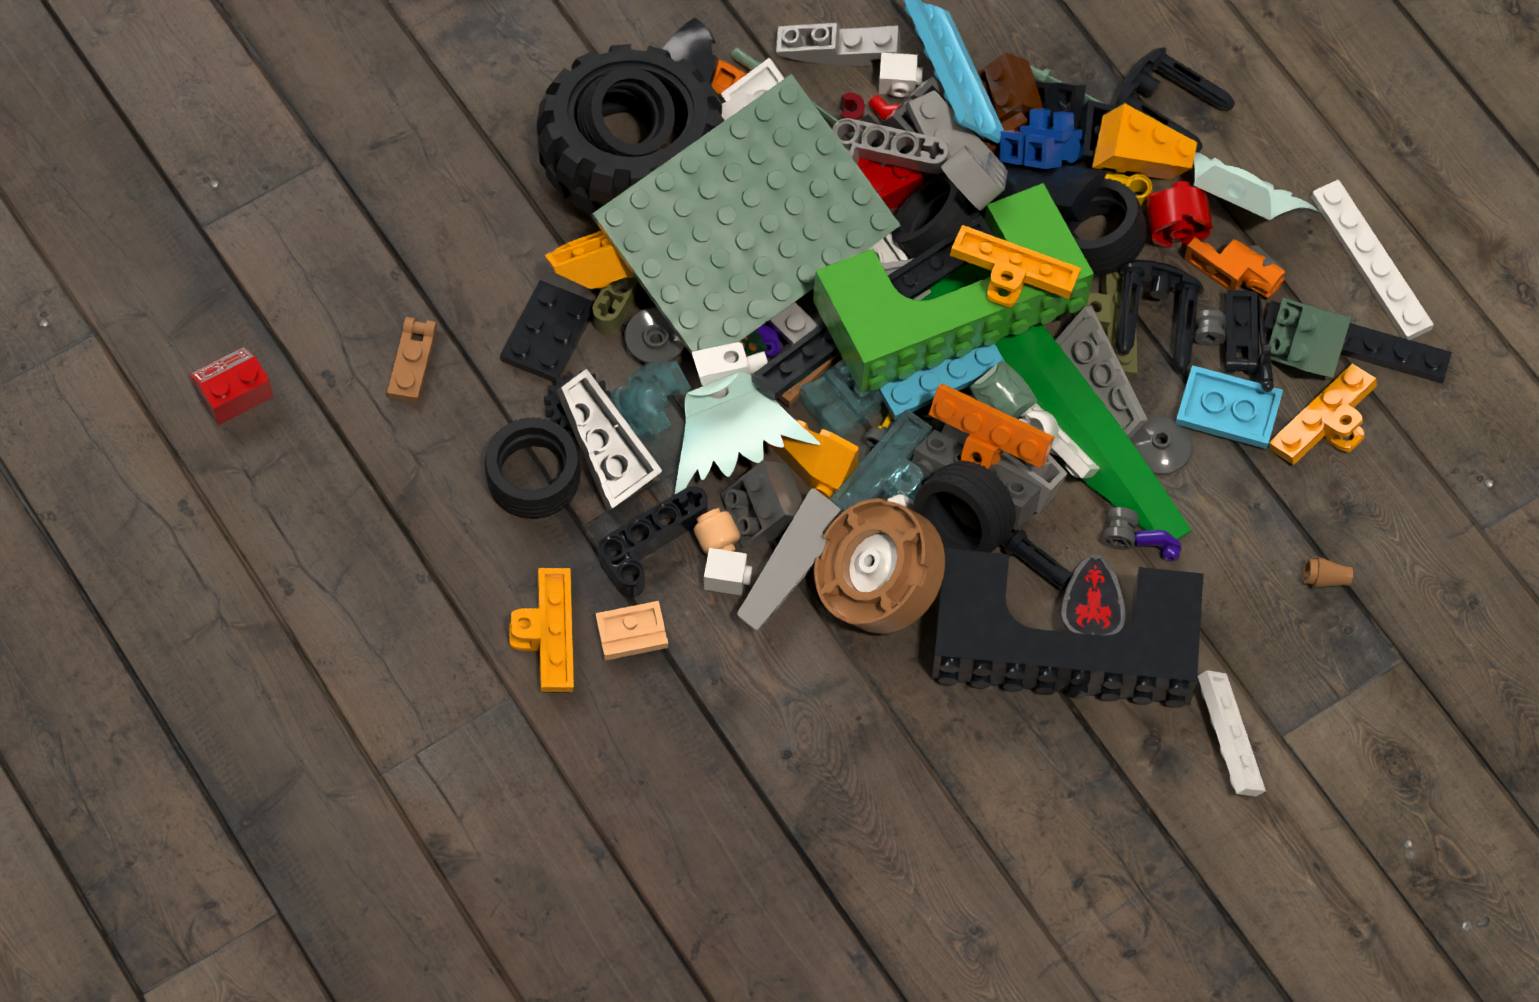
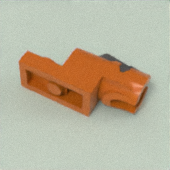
[1184,237,1286,298]

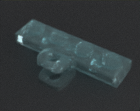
[830,409,932,513]

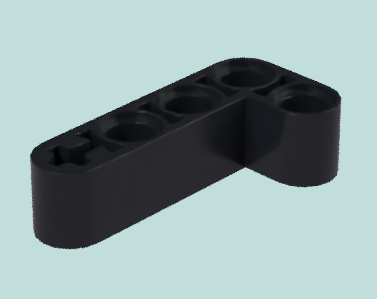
[599,486,708,598]

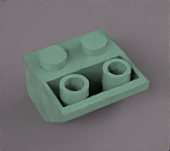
[1269,298,1351,378]

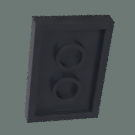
[500,280,594,383]

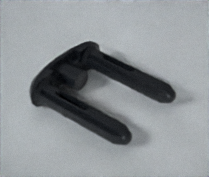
[1115,47,1235,153]
[1115,260,1203,372]

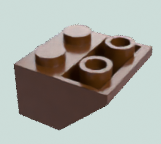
[977,53,1043,123]

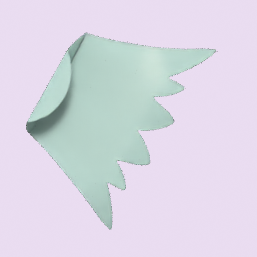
[1193,152,1321,220]
[675,371,820,494]

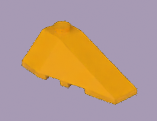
[767,420,859,504]

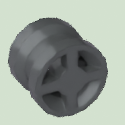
[1195,310,1226,346]

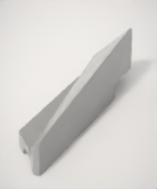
[737,488,841,632]

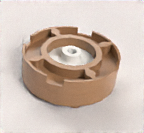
[814,498,945,634]

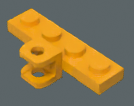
[950,225,1081,308]
[1269,363,1377,465]
[509,568,574,692]

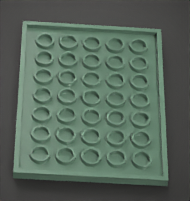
[591,74,901,356]

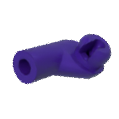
[749,324,781,358]
[1136,530,1182,561]

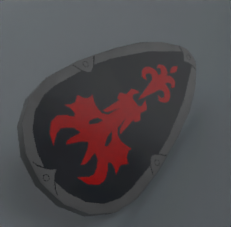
[1061,554,1126,635]

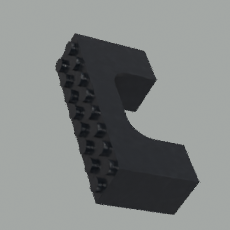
[932,548,1204,708]

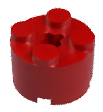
[1146,181,1213,248]

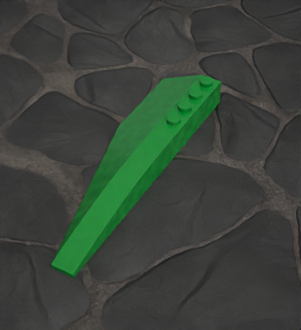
[920,263,1191,540]

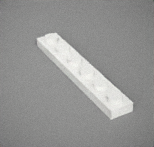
[1311,179,1434,340]

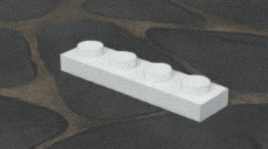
[1197,670,1266,797]

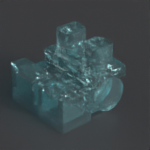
[799,360,883,439]
[610,361,691,435]

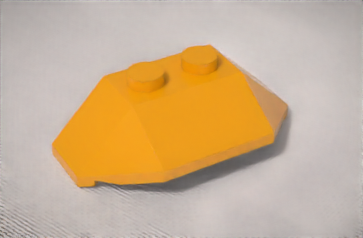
[545,230,635,289]

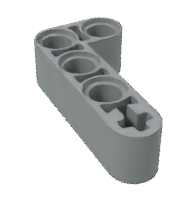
[832,118,951,174]
[941,145,1008,210]

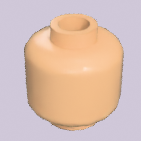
[694,508,741,554]

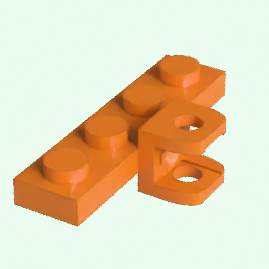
[929,384,1055,469]

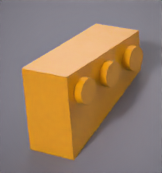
[1092,103,1197,180]

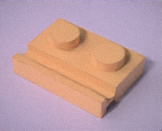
[595,601,668,660]

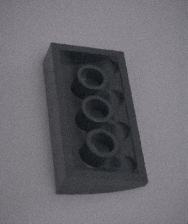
[989,159,1107,222]

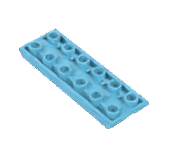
[904,0,1004,143]

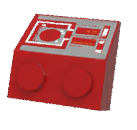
[189,346,274,425]

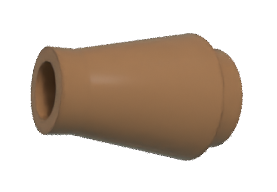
[1303,556,1353,588]

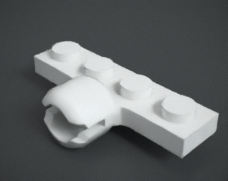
[1019,403,1100,478]

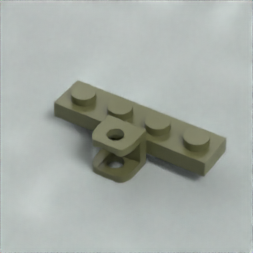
[1073,270,1138,378]

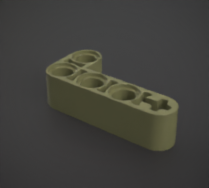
[593,277,643,335]

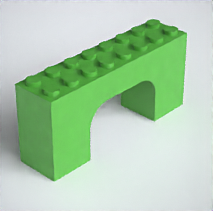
[813,183,1094,393]

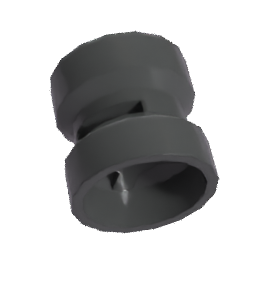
[1103,507,1139,550]

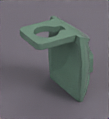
[970,360,1038,419]

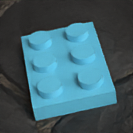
[1175,365,1283,449]

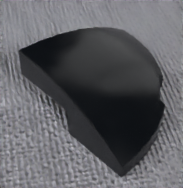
[662,17,718,84]
[1035,80,1086,129]

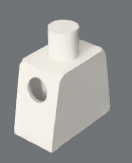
[692,342,768,399]

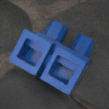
[1000,108,1082,169]

